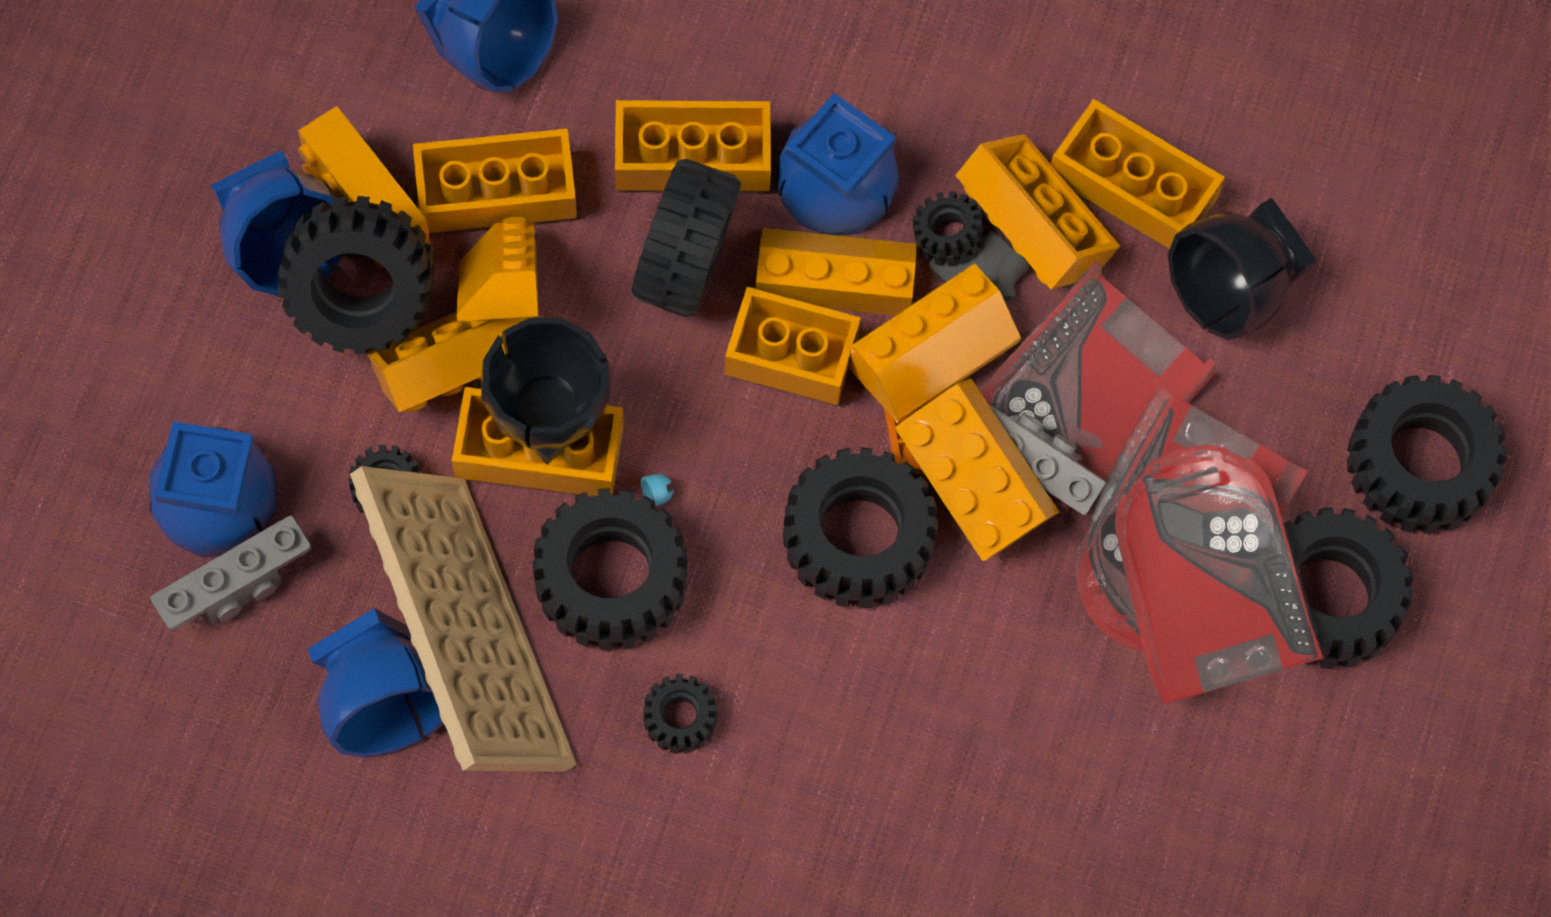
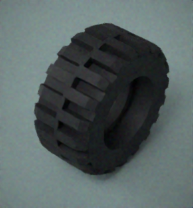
[631,159,741,317]
[278,196,435,354]
[1346,375,1507,534]
[783,447,938,609]
[532,488,688,651]
[1252,507,1414,669]

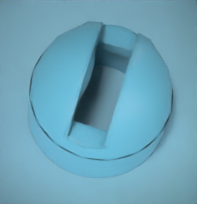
[641,473,674,507]

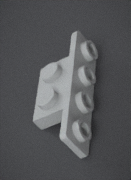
[989,404,1106,515]
[150,516,311,631]

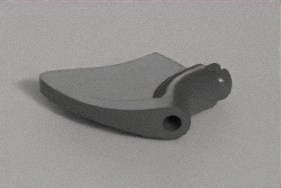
[929,230,1030,303]

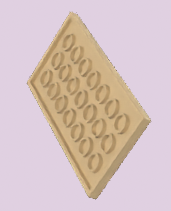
[350,466,577,772]

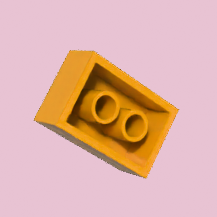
[724,287,861,405]

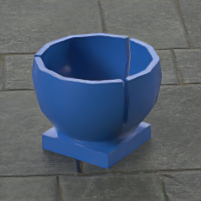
[414,0,558,92]
[776,93,900,236]
[211,150,343,296]
[149,421,277,557]
[308,608,444,758]

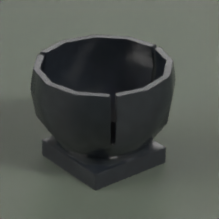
[1168,198,1317,340]
[481,318,611,465]

